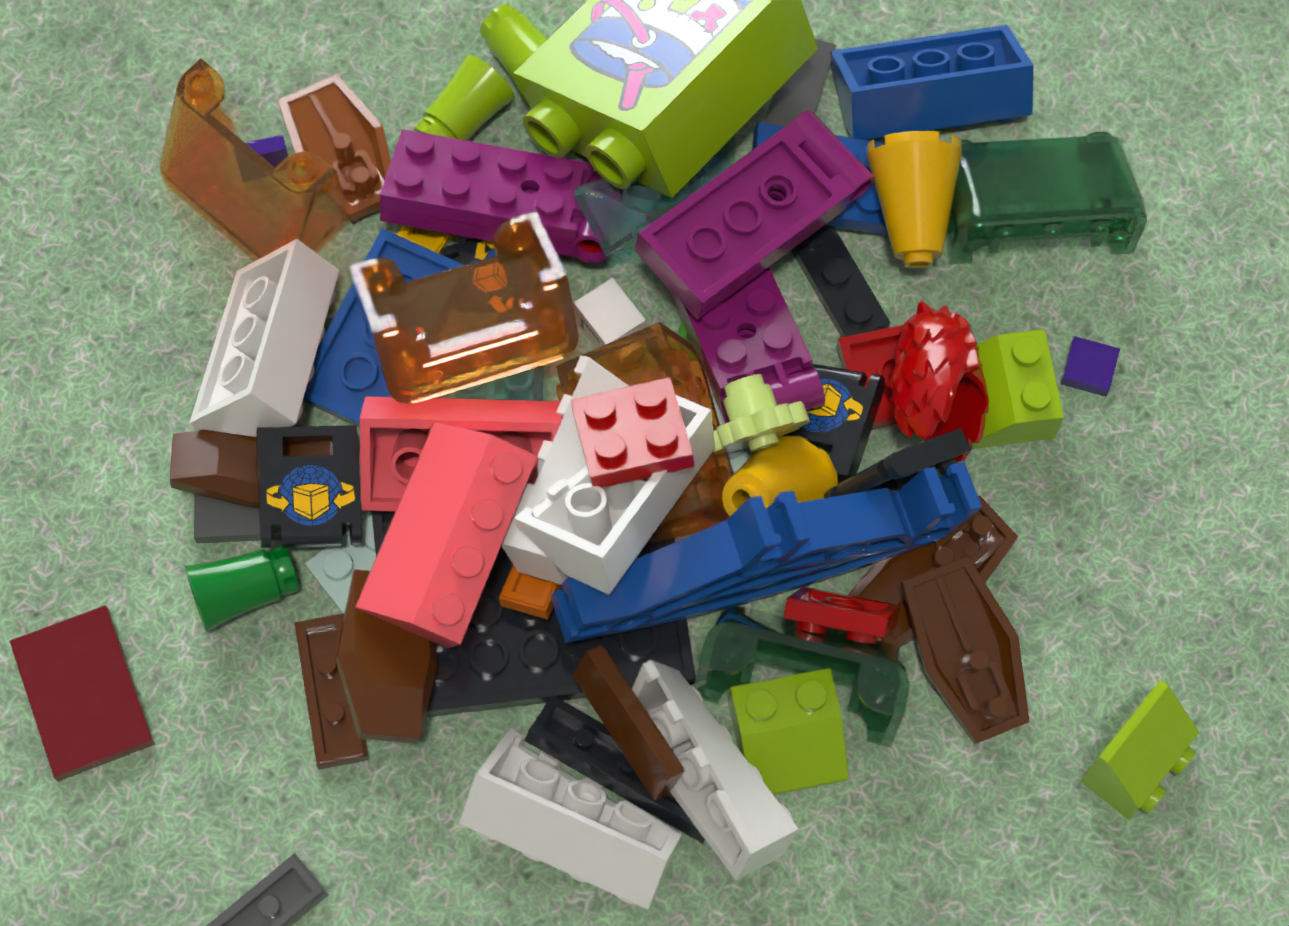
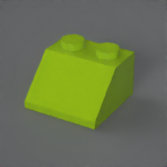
[971,329,1064,449]
[728,668,849,795]
[1080,679,1199,820]

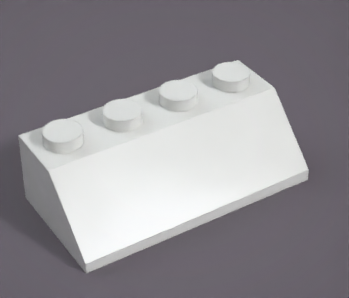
[189,239,339,437]

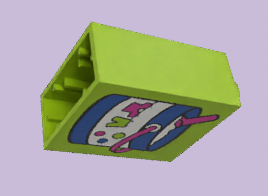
[514,0,819,198]

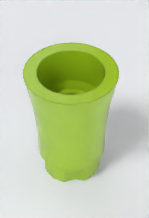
[480,4,548,103]
[413,54,515,141]

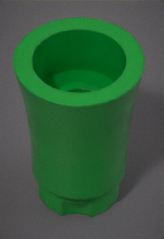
[184,546,299,632]

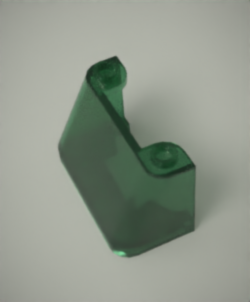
[945,131,1147,265]
[695,606,909,747]

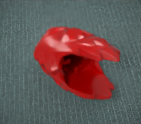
[889,301,989,462]

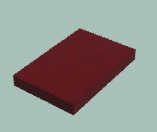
[10,605,155,782]

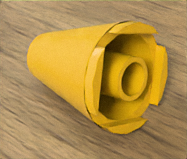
[866,131,962,268]
[722,436,838,516]

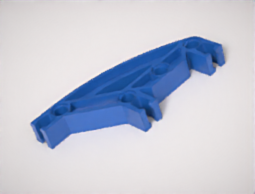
[550,462,982,643]

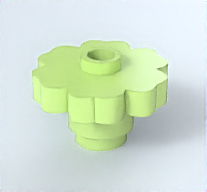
[713,374,810,455]

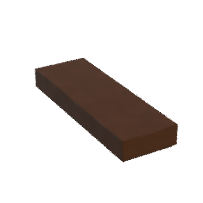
[294,613,369,770]
[573,645,685,801]

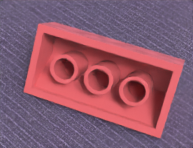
[360,396,562,511]
[355,422,538,648]

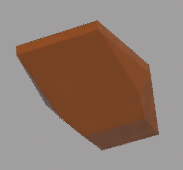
[278,74,391,222]

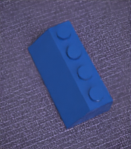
[831,25,1034,142]

